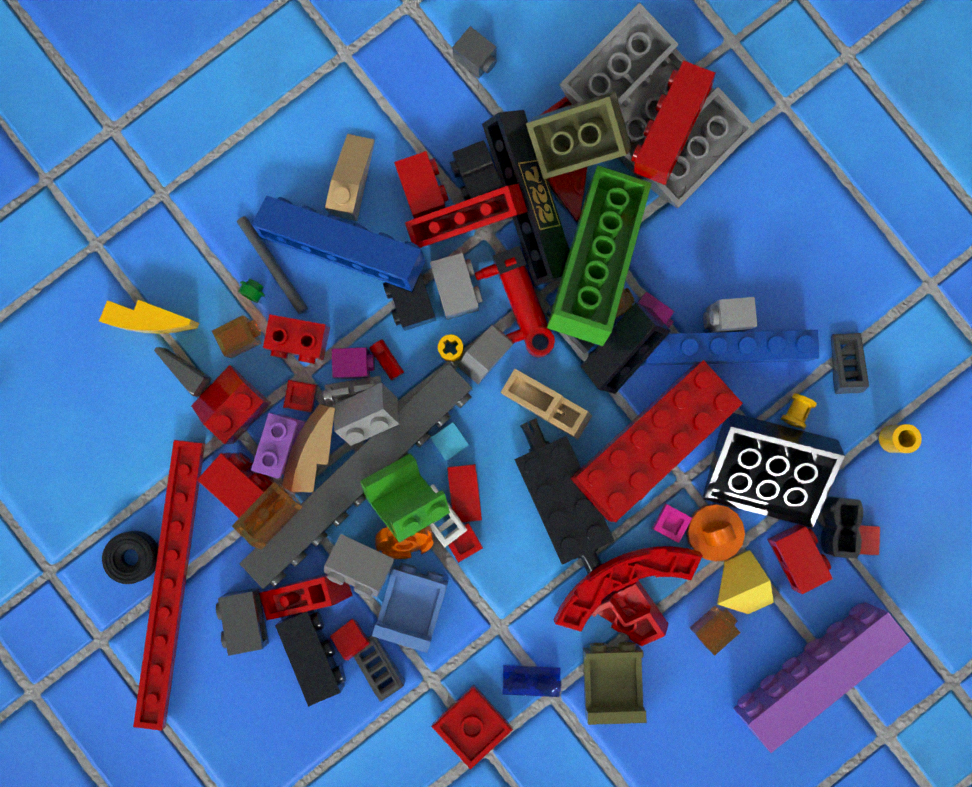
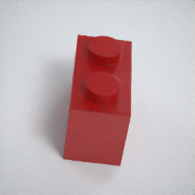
[394,151,449,219]
[767,524,833,594]

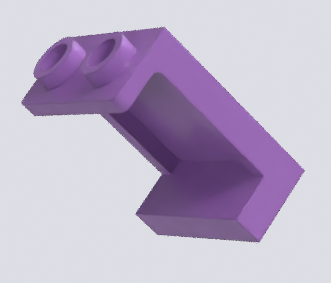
[251,413,306,478]

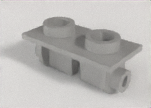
[323,376,381,407]

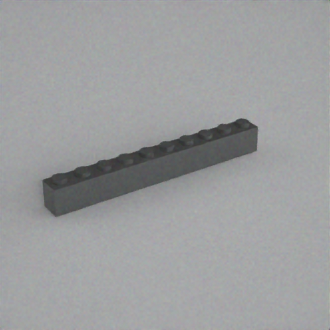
[239,363,473,589]

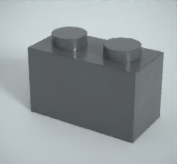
[216,587,269,656]

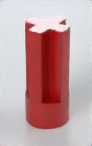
[369,339,404,380]

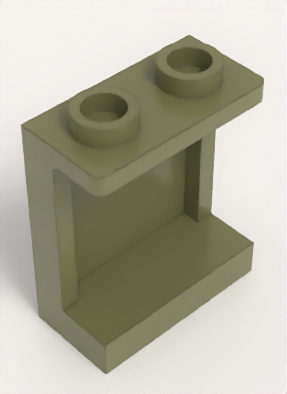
[583,642,647,725]

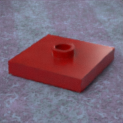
[431,685,513,770]

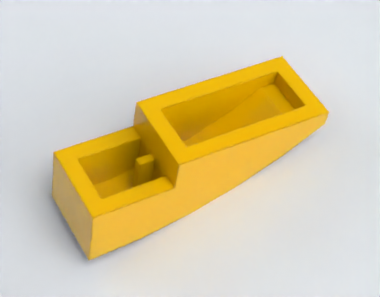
[99,300,199,334]

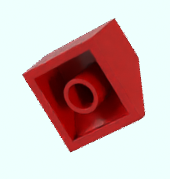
[191,365,271,444]

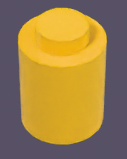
[879,424,922,453]

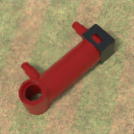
[474,246,555,358]

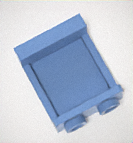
[372,563,449,653]

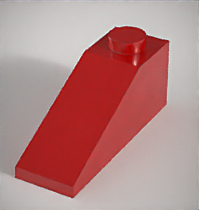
[259,573,353,620]

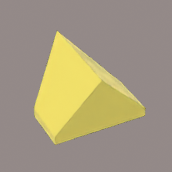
[717,550,774,614]

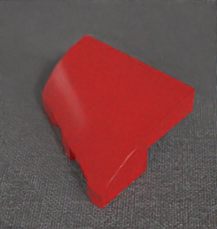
[592,581,669,646]

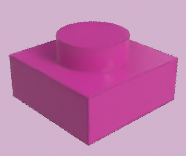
[652,504,692,543]

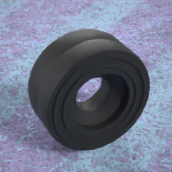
[102,531,159,584]

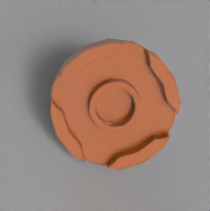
[686,504,745,562]
[375,526,434,559]

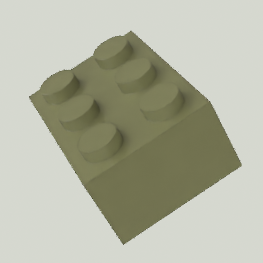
[526,91,631,179]

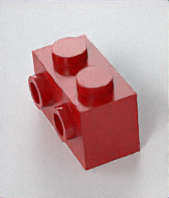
[263,314,330,364]

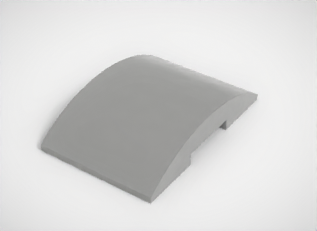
[559,2,756,208]

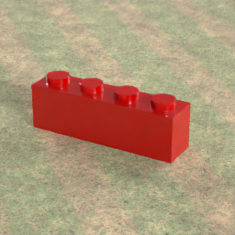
[632,60,716,186]
[405,184,528,248]

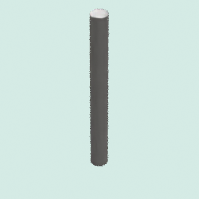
[237,216,308,314]

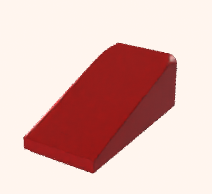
[447,464,482,522]

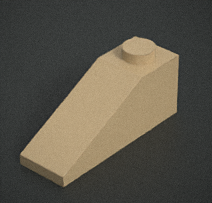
[325,134,375,221]

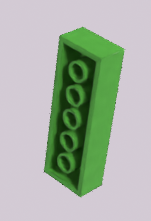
[547,165,652,346]

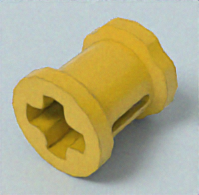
[438,334,464,362]
[781,393,817,430]

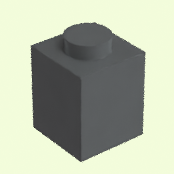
[452,26,497,78]

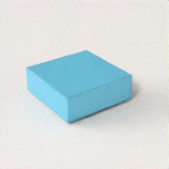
[430,422,469,461]

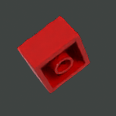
[197,452,277,520]

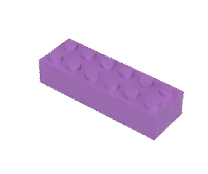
[733,603,911,753]

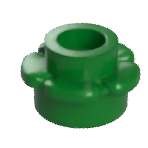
[238,279,265,303]

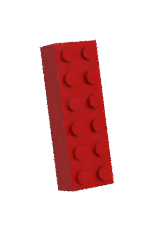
[570,360,743,522]

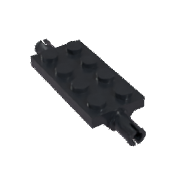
[514,418,614,574]

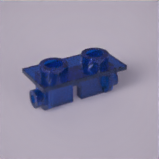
[502,665,561,697]

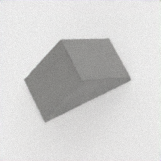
[458,324,514,384]

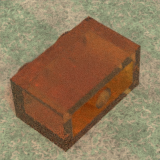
[232,482,303,550]

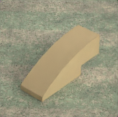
[500,369,592,440]
[282,404,335,492]

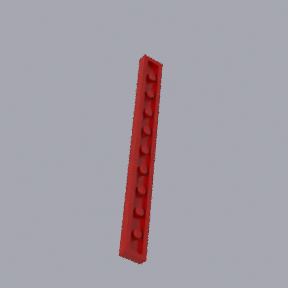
[133,440,205,731]

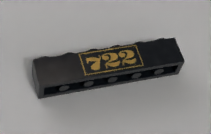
[482,110,570,286]

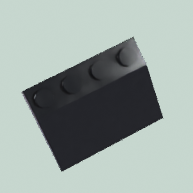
[703,413,845,528]

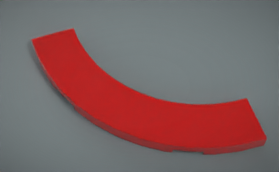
[553,546,703,632]

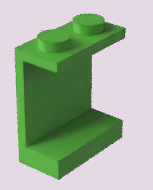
[360,453,450,542]

